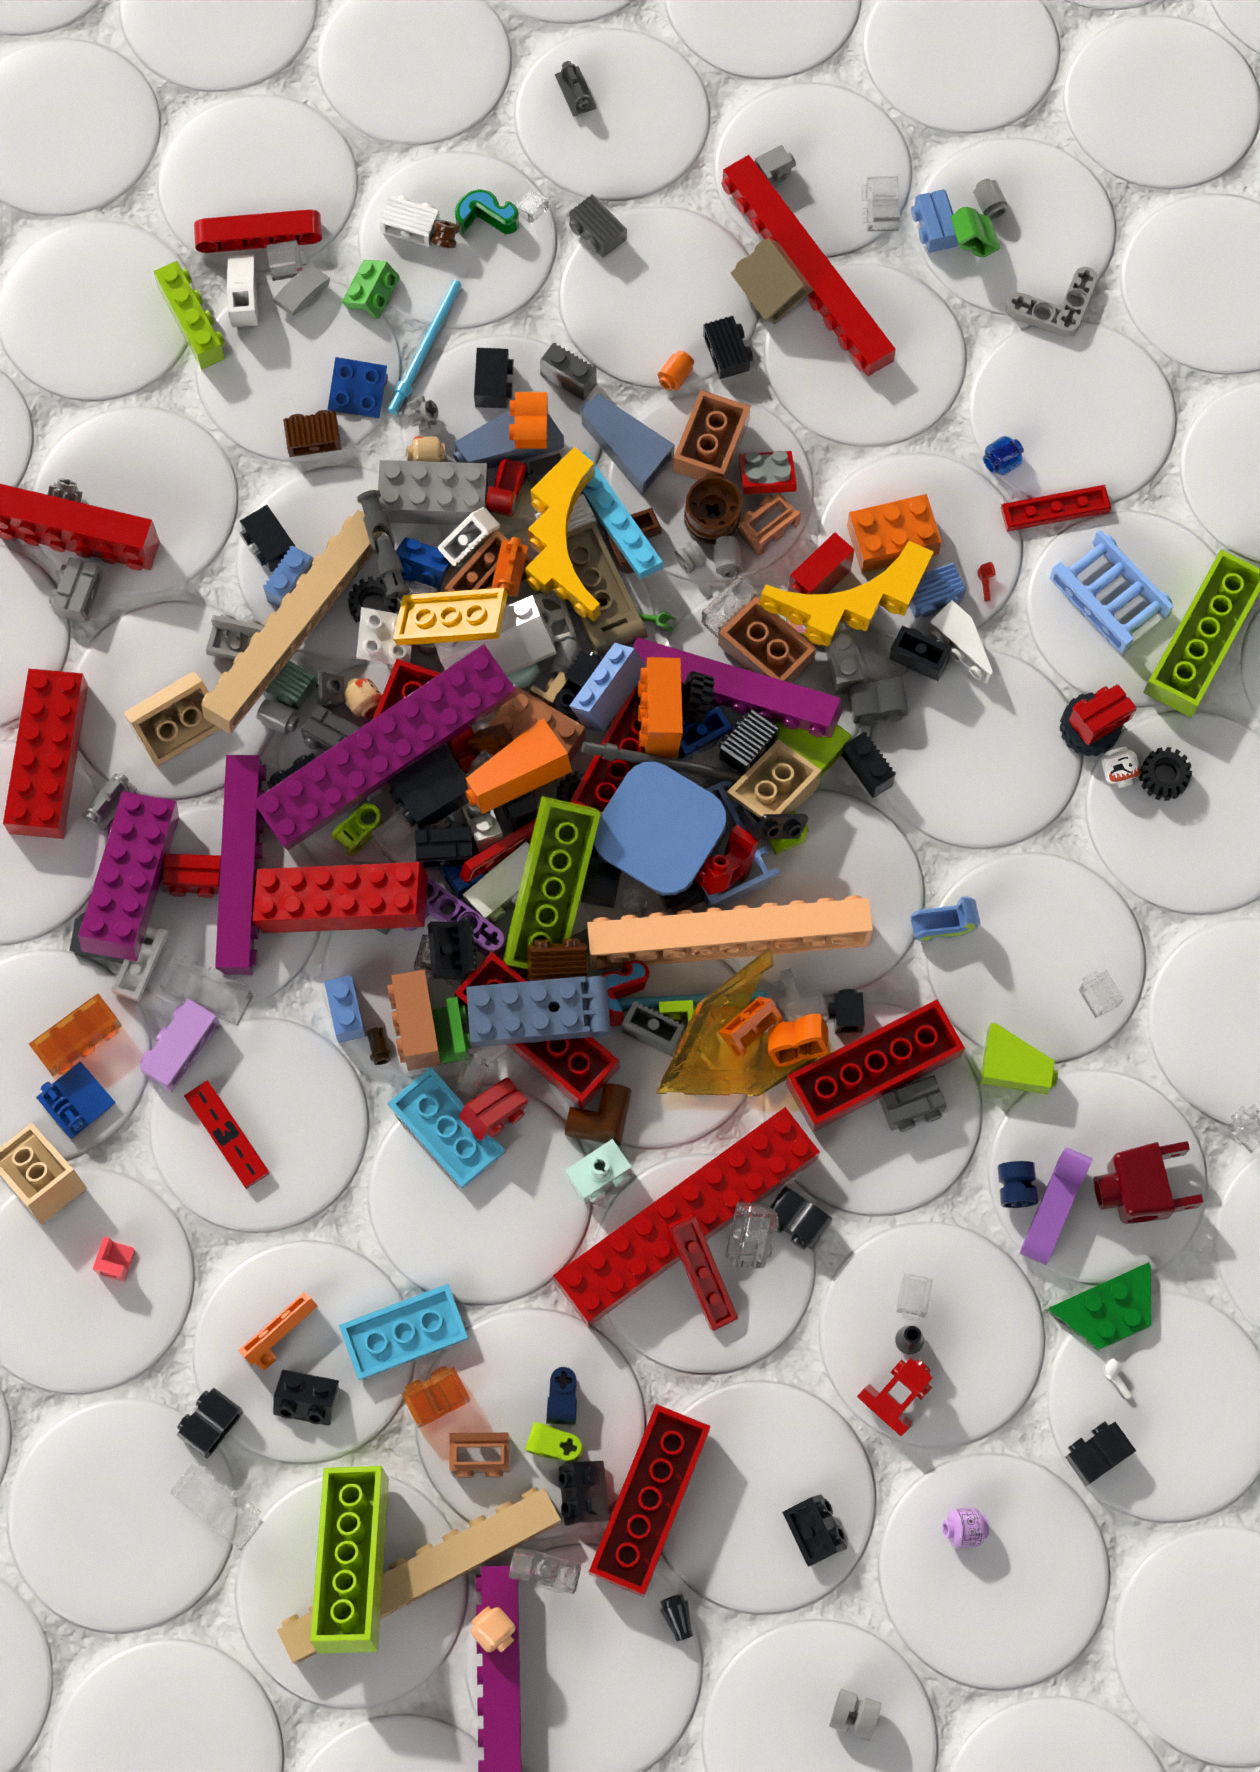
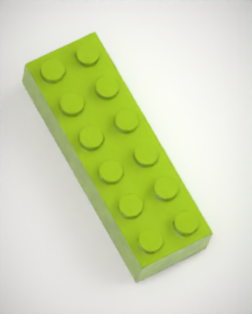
[1143,549,1260,718]
[502,796,601,969]
[310,1466,389,1654]

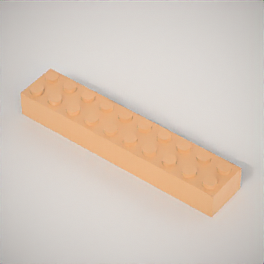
[587,895,873,970]

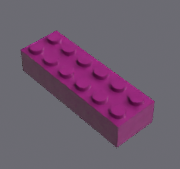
[78,791,179,961]

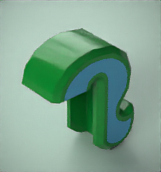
[455,189,519,235]

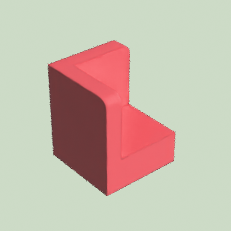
[93,1236,135,1282]

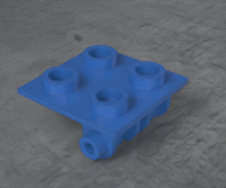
[327,357,388,418]
[36,1061,116,1140]

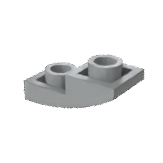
[273,264,330,316]

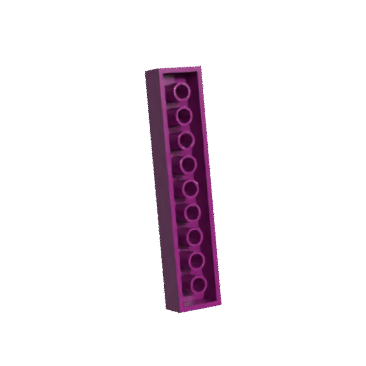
[253,644,518,851]

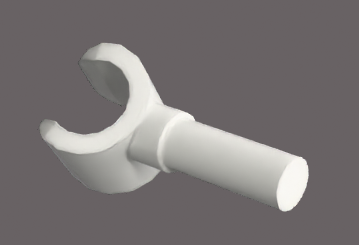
[1102,1359,1132,1400]

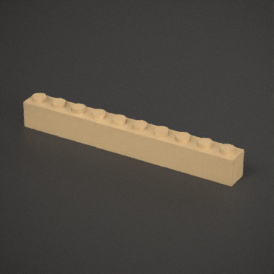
[201,509,385,734]
[277,1487,561,1665]

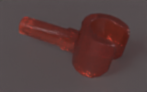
[977,562,996,602]

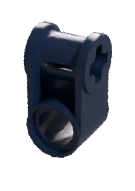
[546,1367,577,1425]

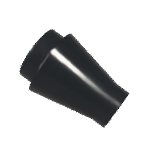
[895,1326,924,1355]
[660,1594,693,1641]

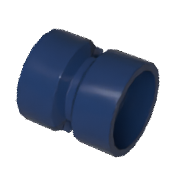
[997,1161,1038,1208]

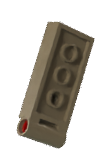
[567,522,648,657]

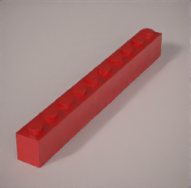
[721,155,896,377]

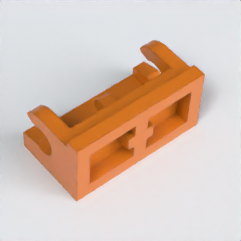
[719,996,784,1057]

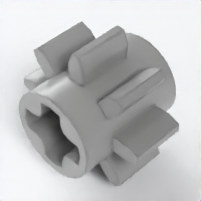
[405,396,438,431]
[48,478,83,503]

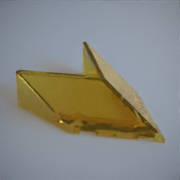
[656,948,831,1096]

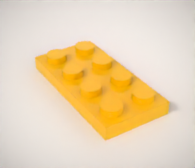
[393,588,508,646]

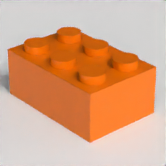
[847,494,942,573]
[638,657,683,758]

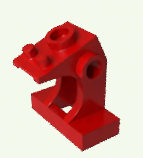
[695,825,759,895]
[857,1358,933,1436]

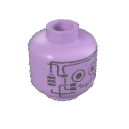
[942,1508,989,1548]

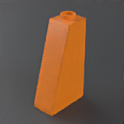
[465,718,572,814]

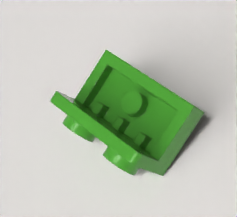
[342,260,400,319]
[433,997,472,1064]

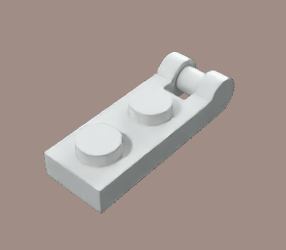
[111,923,169,1002]

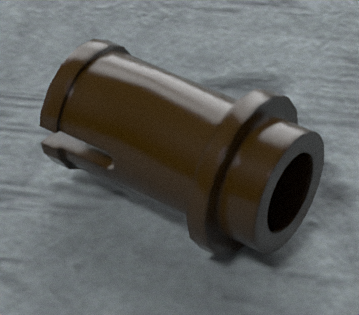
[366,1027,392,1065]

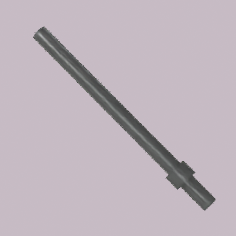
[581,741,743,782]

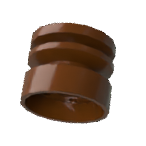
[684,476,742,544]

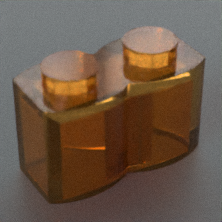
[402,1366,470,1428]

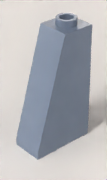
[581,393,675,495]
[453,410,564,469]

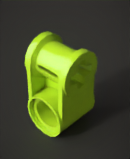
[331,803,384,856]
[525,1422,584,1463]

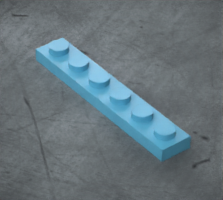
[581,451,663,580]

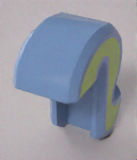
[910,896,981,942]

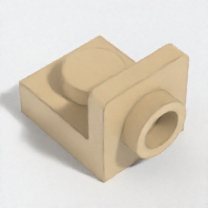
[529,671,565,709]

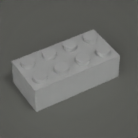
[378,460,488,525]

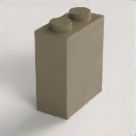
[731,238,814,324]

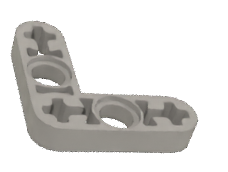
[1006,267,1097,337]

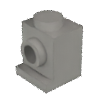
[755,145,796,185]

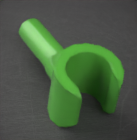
[638,611,676,632]

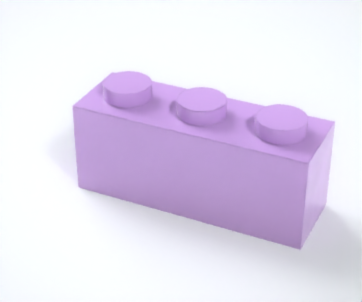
[140,998,220,1092]

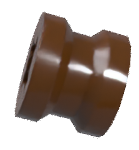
[430,220,460,248]

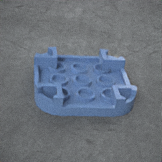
[594,762,727,896]

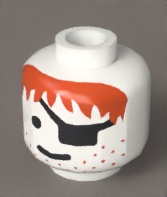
[1101,746,1141,788]

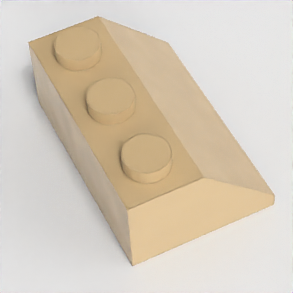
[123,671,221,767]

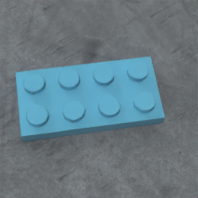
[387,1067,505,1189]
[339,1284,469,1381]

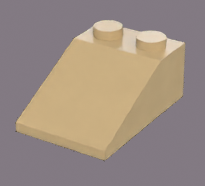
[727,740,822,819]
[0,1123,87,1225]

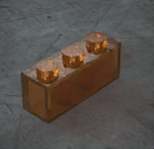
[29,993,122,1077]

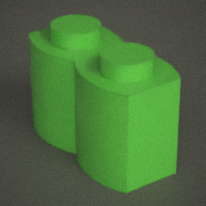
[950,207,1000,257]

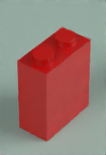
[788,532,855,595]

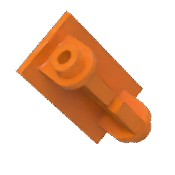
[491,537,528,597]

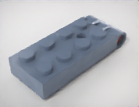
[466,976,611,1048]

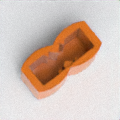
[509,392,548,449]
[768,1014,829,1067]

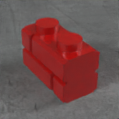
[1069,685,1137,745]
[162,854,221,898]
[459,1077,528,1141]

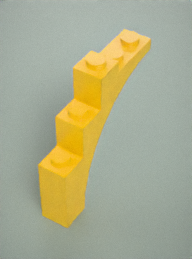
[525,447,601,622]
[759,541,934,647]

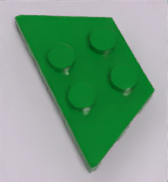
[1048,1262,1151,1351]

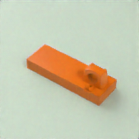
[238,1292,318,1370]

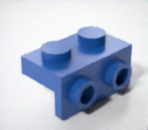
[396,537,452,592]

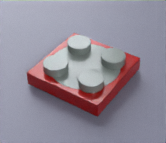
[739,451,797,495]

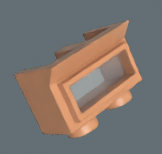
[738,493,801,556]
[449,1432,510,1478]

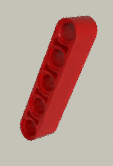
[194,209,322,253]

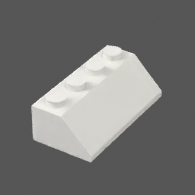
[434,596,557,676]

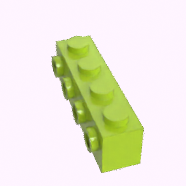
[153,261,226,370]

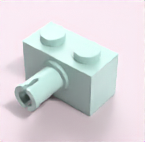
[565,1139,632,1204]

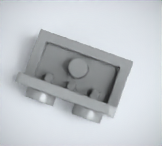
[206,614,264,660]

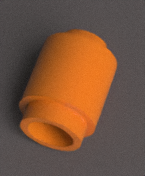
[657,350,694,391]

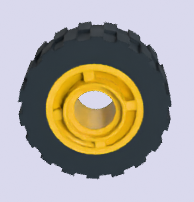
[1059,693,1123,756]

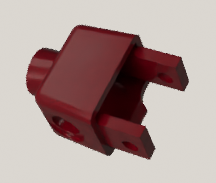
[1093,1141,1204,1224]

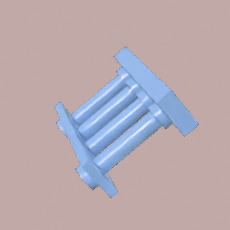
[1049,529,1174,654]

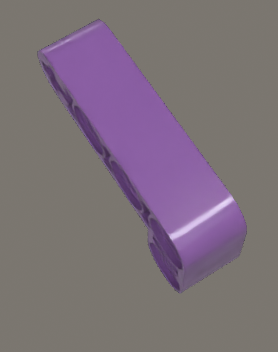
[402,878,505,957]
[1019,1147,1093,1265]

